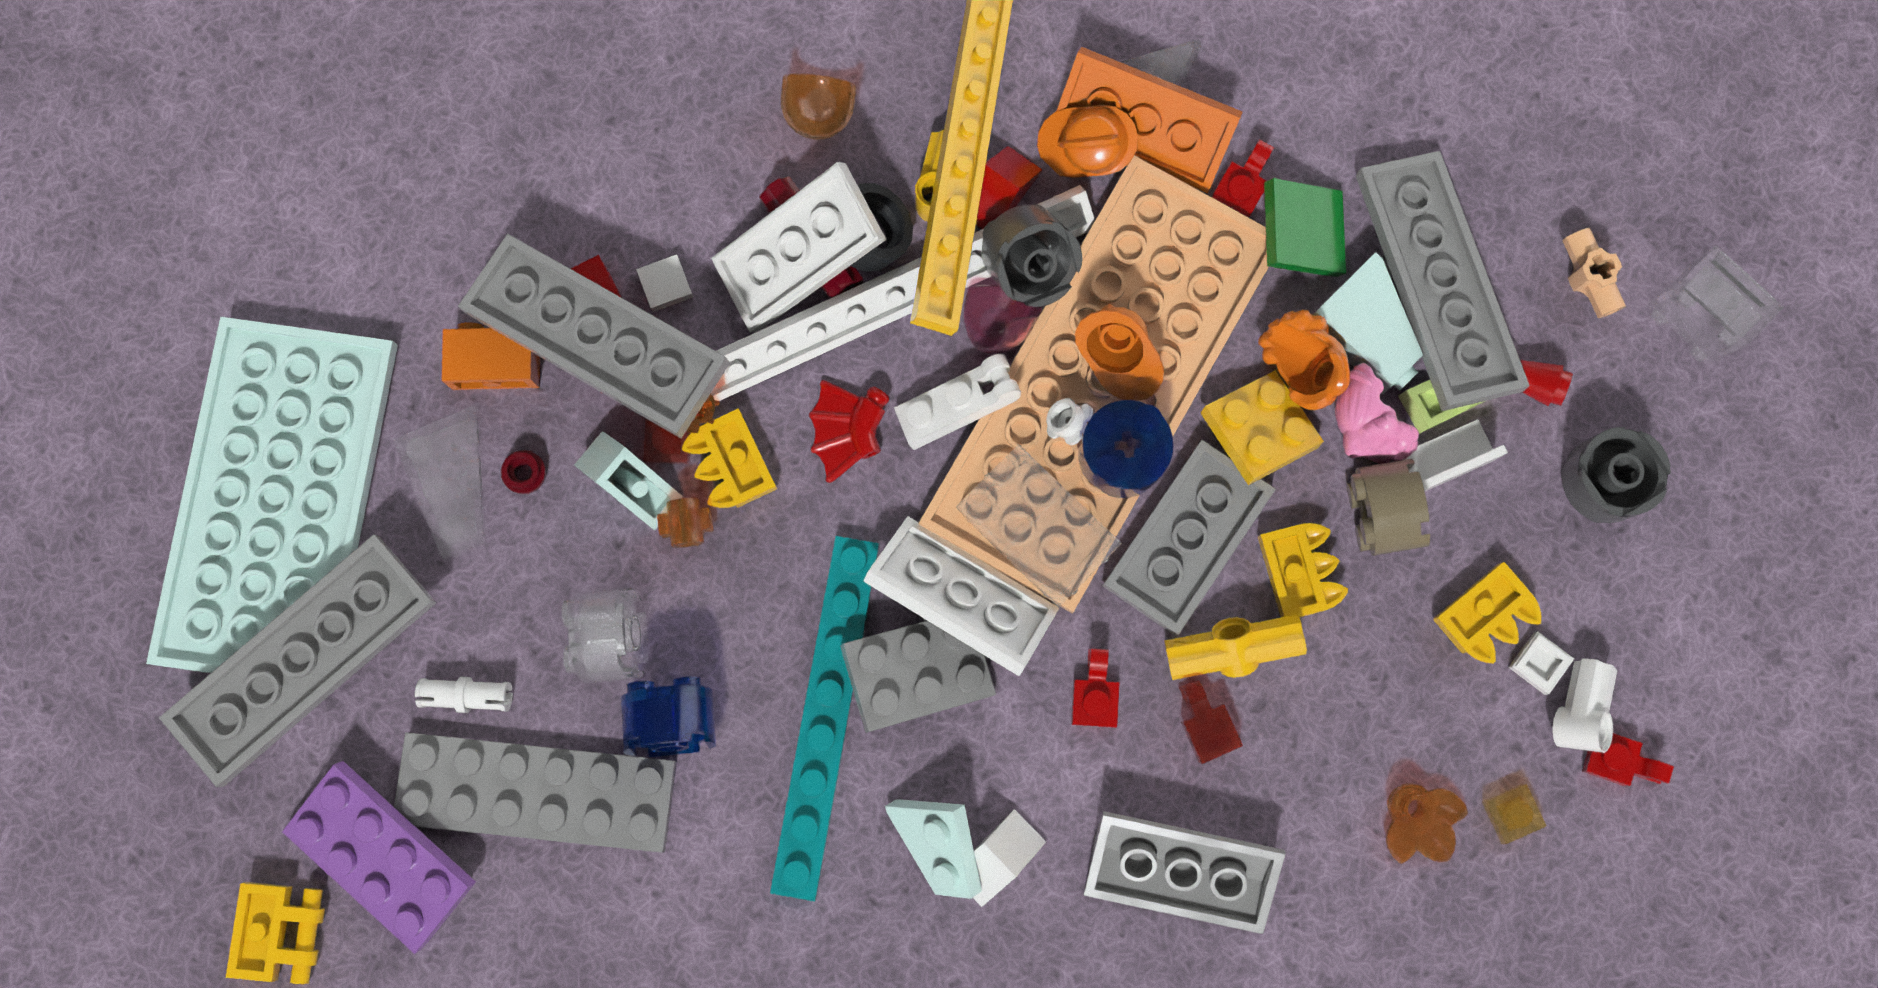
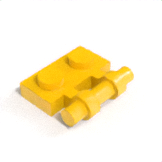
[225,882,325,984]

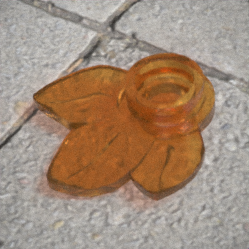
[1385,783,1468,864]

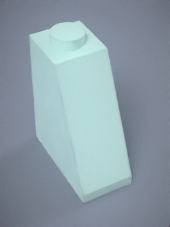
[1314,252,1423,394]

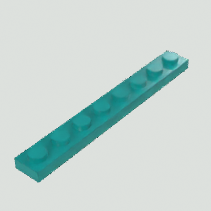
[770,536,880,902]

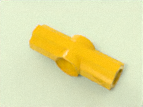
[1164,614,1307,680]

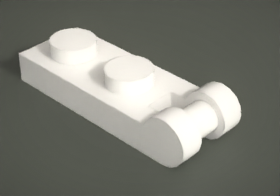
[894,354,1021,450]

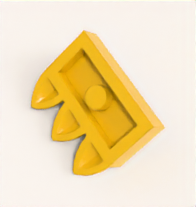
[682,408,777,508]
[1257,523,1348,617]
[1433,562,1541,664]

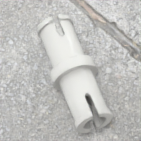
[415,677,513,713]

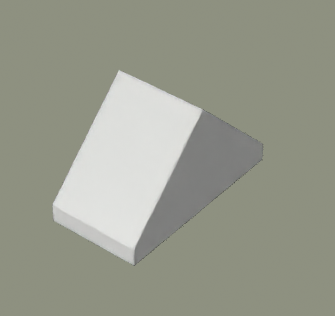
[973,809,1046,907]

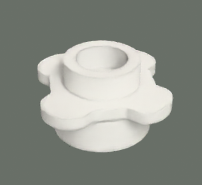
[1046,398,1093,445]

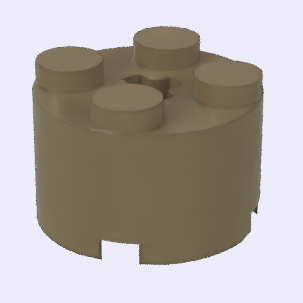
[1347,458,1430,556]

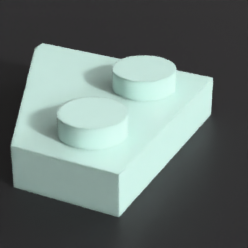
[885,799,982,899]

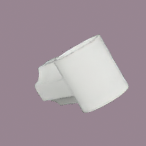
[1553,658,1617,753]

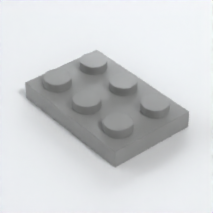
[840,620,996,733]

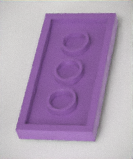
[282,761,476,954]

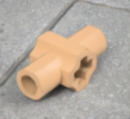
[1562,228,1626,318]

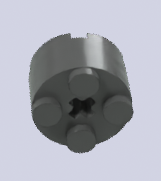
[982,204,1082,307]
[1561,427,1671,523]

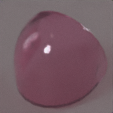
[964,284,1042,354]

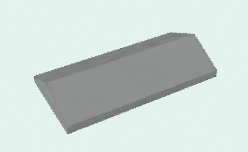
[1084,811,1285,934]

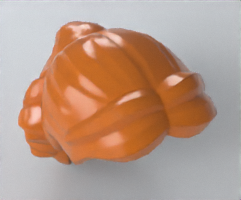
[1258,310,1350,410]

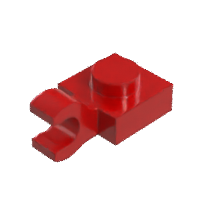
[1212,139,1275,218]
[1071,649,1120,728]
[1582,733,1674,787]

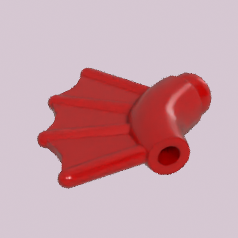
[809,380,889,483]

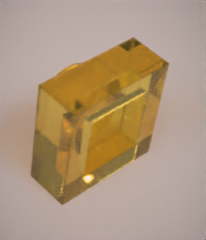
[1482,784,1547,844]

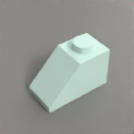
[574,431,683,530]

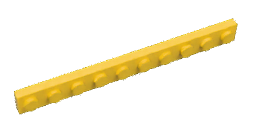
[910,0,1013,336]

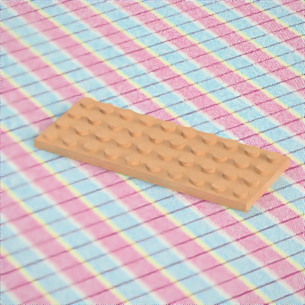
[918,155,1268,613]

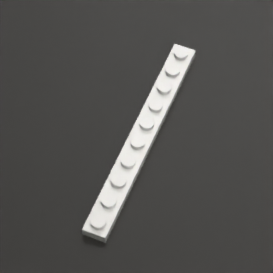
[703,185,1095,407]

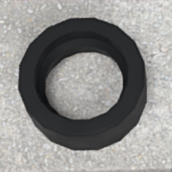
[850,183,913,272]

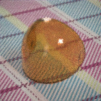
[781,73,856,140]

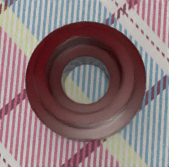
[501,450,546,494]

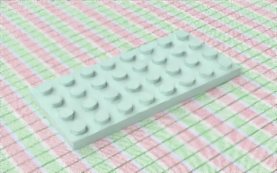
[146,317,398,673]

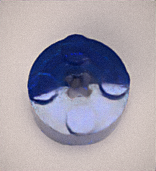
[1078,400,1174,498]
[621,676,716,757]

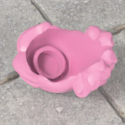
[1335,363,1419,464]

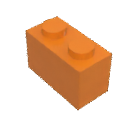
[442,322,540,390]

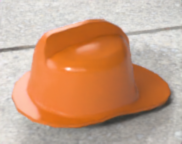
[1037,105,1139,178]
[1075,304,1164,402]

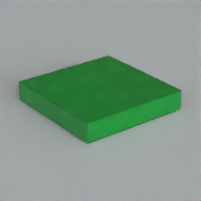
[1264,178,1346,277]

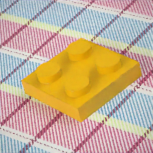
[1201,370,1324,485]

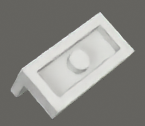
[1403,419,1508,491]

